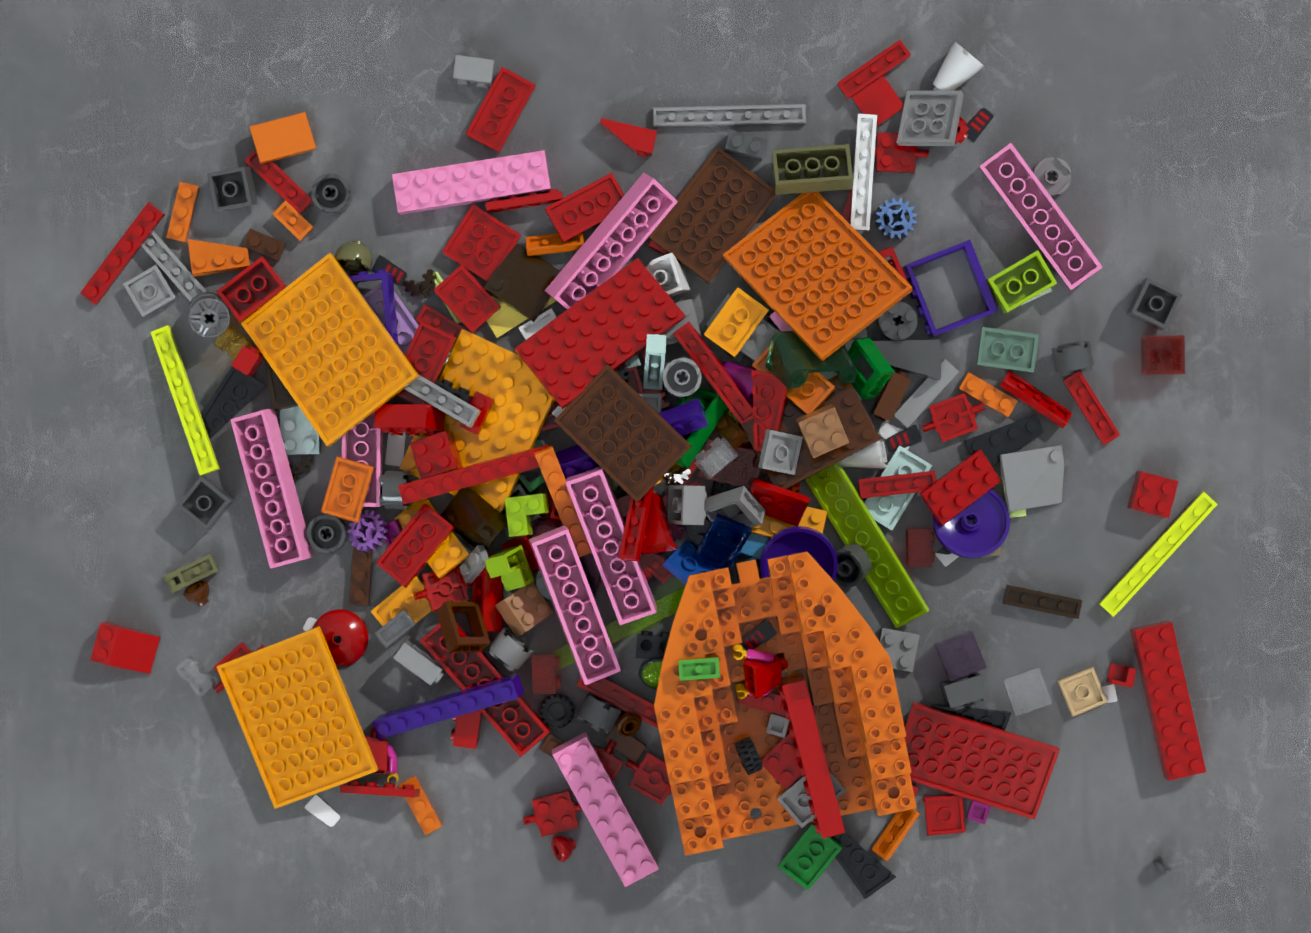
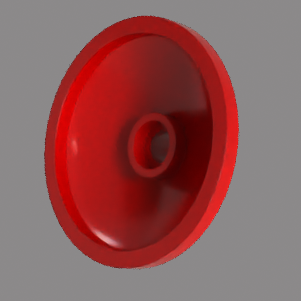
[312,609,369,667]

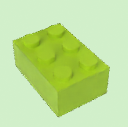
[986,250,1057,314]

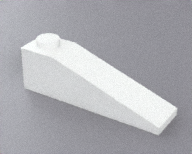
[646,253,690,297]

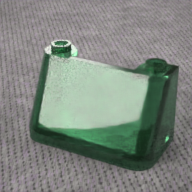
[765,331,857,389]

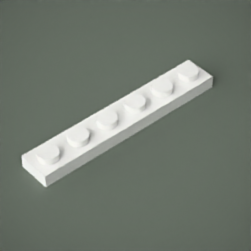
[850,114,877,231]

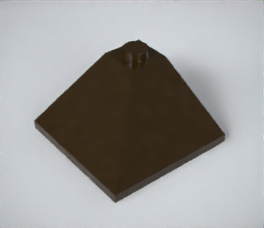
[484,244,560,322]
[441,487,508,550]

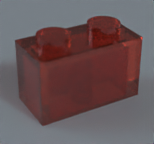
[906,528,935,567]

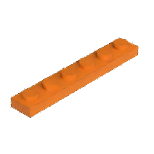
[534,446,592,558]

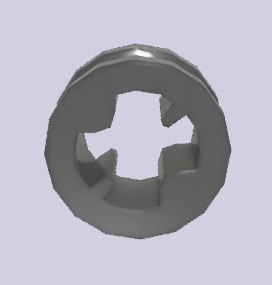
[1153,856,1171,875]

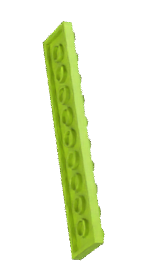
[805,462,929,629]

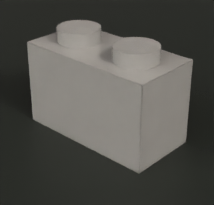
[453,55,495,88]

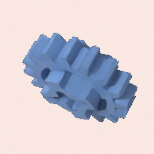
[875,197,917,239]

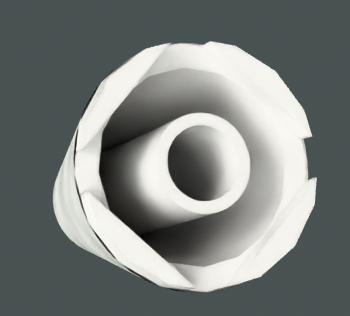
[933,42,984,91]
[839,430,887,469]

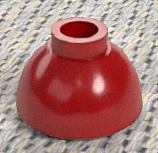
[551,836,576,862]

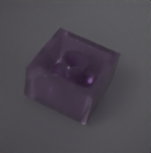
[934,630,987,682]

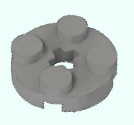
[1033,157,1071,196]

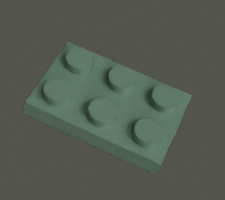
[976,327,1039,373]

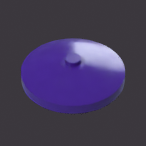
[932,489,1010,559]
[760,526,838,581]

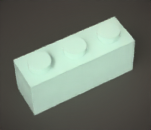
[643,334,666,390]

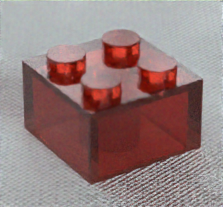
[1141,335,1185,375]
[531,652,561,695]

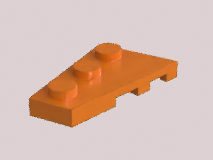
[188,239,250,277]

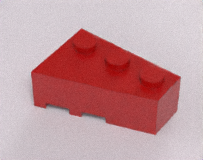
[641,492,677,555]

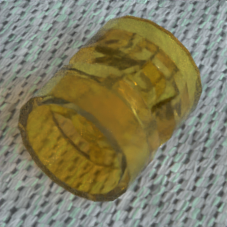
[214,325,251,360]

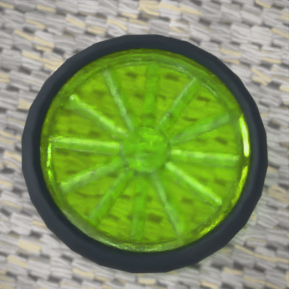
[639,657,663,689]

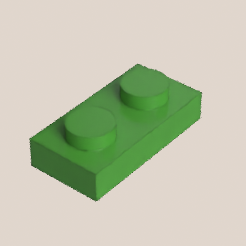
[678,657,720,681]

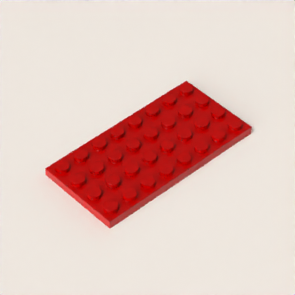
[515,258,685,409]
[904,701,1060,820]

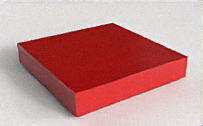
[851,75,904,127]
[924,794,965,836]

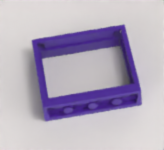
[903,240,998,337]
[347,270,398,343]

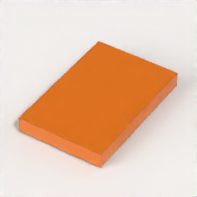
[249,112,316,164]
[321,456,374,523]

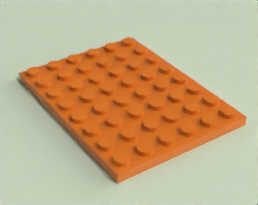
[723,192,913,362]

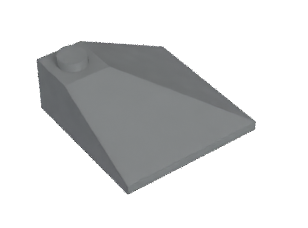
[1000,445,1064,512]

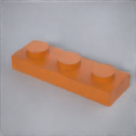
[166,182,200,243]
[526,233,584,256]
[958,372,1018,417]
[398,775,443,835]
[872,809,920,861]

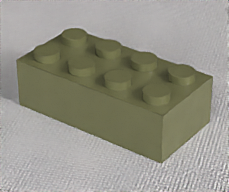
[772,144,853,195]

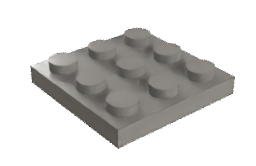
[897,90,964,146]

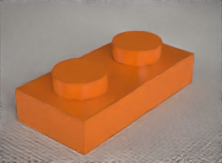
[273,200,314,241]

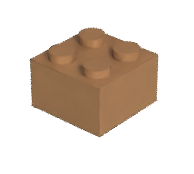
[796,404,849,458]
[495,582,554,637]

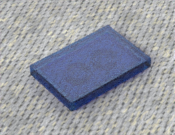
[693,513,752,569]

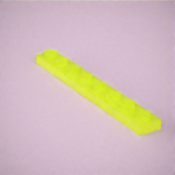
[150,325,220,476]
[1098,491,1218,617]

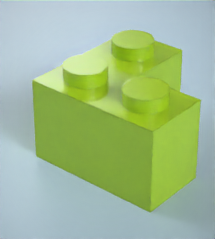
[505,494,550,537]
[484,545,534,591]

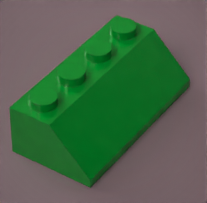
[675,388,728,469]

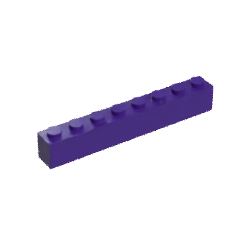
[555,398,708,479]
[372,674,525,739]

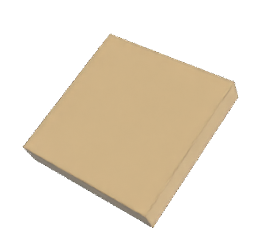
[1057,667,1107,717]

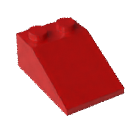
[90,621,161,674]

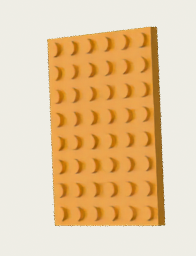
[241,253,420,447]
[399,329,554,514]
[216,626,379,809]

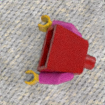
[733,644,789,699]
[365,727,399,784]

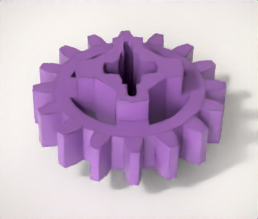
[347,510,388,552]

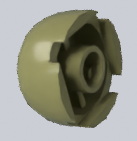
[334,240,373,275]

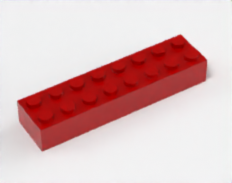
[420,620,551,757]
[1130,621,1206,781]
[778,676,845,839]

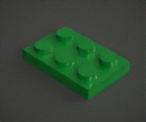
[778,822,843,890]

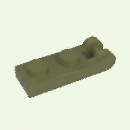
[163,554,220,594]

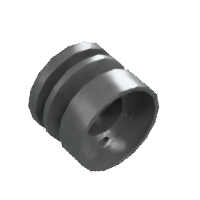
[188,291,230,338]

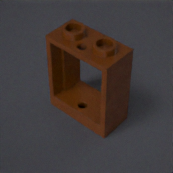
[870,370,911,423]
[436,600,490,653]

